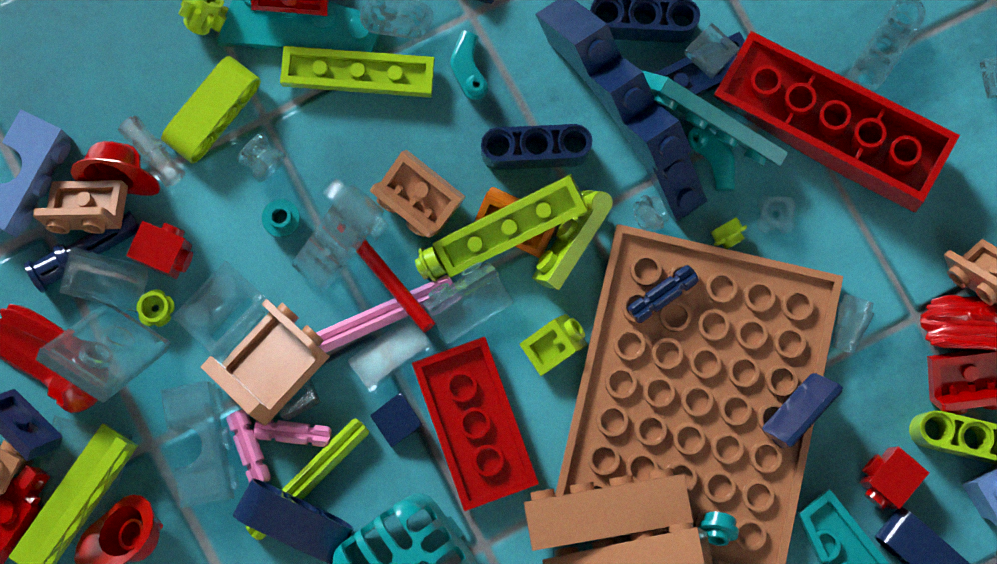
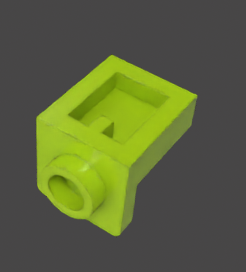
[519,314,588,376]

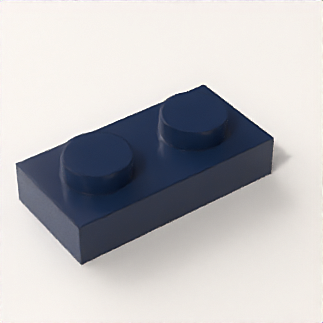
[0,389,63,461]

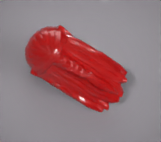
[920,295,997,351]
[0,304,108,413]

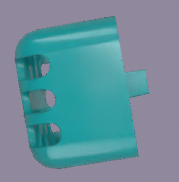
[332,493,476,564]

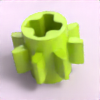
[178,0,229,35]

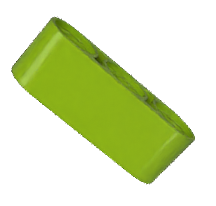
[161,56,261,164]
[909,410,997,465]

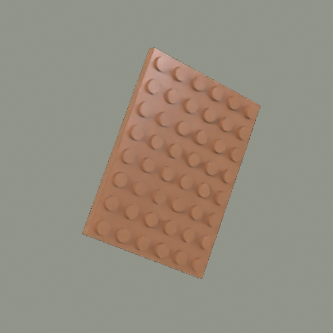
[555,224,844,564]

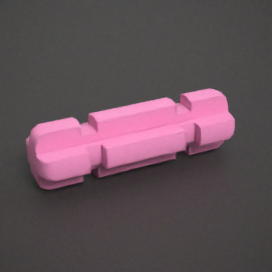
[226,410,271,483]
[254,420,332,447]

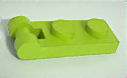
[532,190,612,290]

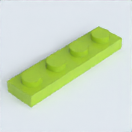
[280,46,435,98]
[432,174,589,278]

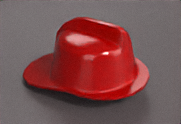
[71,141,161,196]
[74,494,163,564]

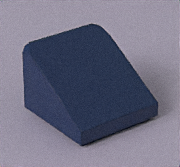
[370,392,424,448]

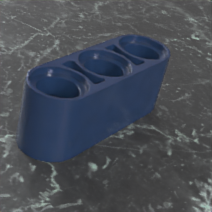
[590,0,701,43]
[481,124,593,170]
[233,478,354,564]
[874,507,970,564]

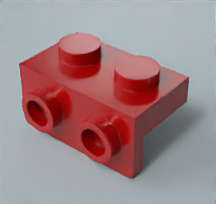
[927,349,997,415]

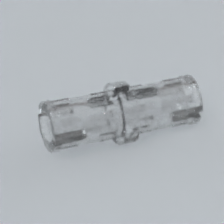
[118,115,185,188]

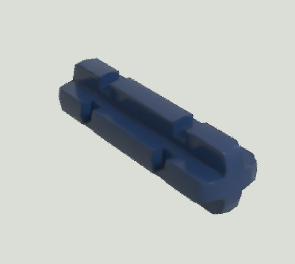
[628,265,699,323]

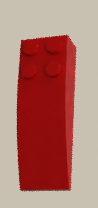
[714,31,960,213]

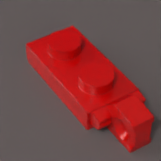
[0,465,50,564]

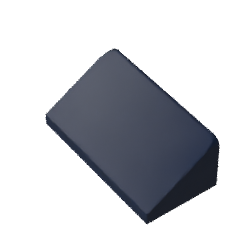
[762,373,843,449]

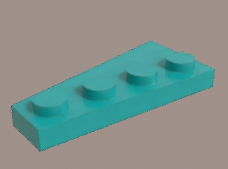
[217,0,384,52]
[641,70,788,166]
[797,489,889,564]

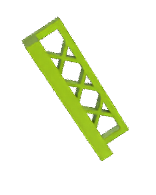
[8,423,138,564]

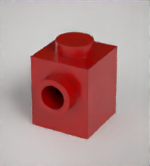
[126,221,193,280]
[859,446,930,510]

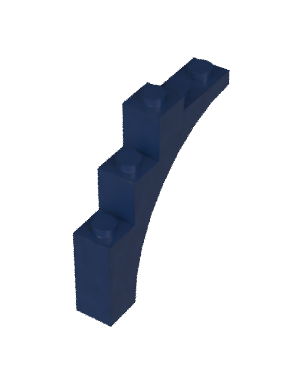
[535,0,708,222]

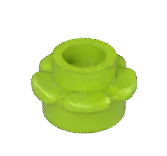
[710,217,747,249]
[415,246,447,282]
[136,289,175,327]

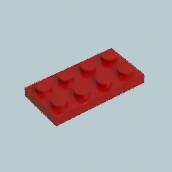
[412,336,539,512]

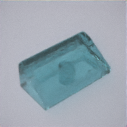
[59,248,148,312]
[348,316,433,392]

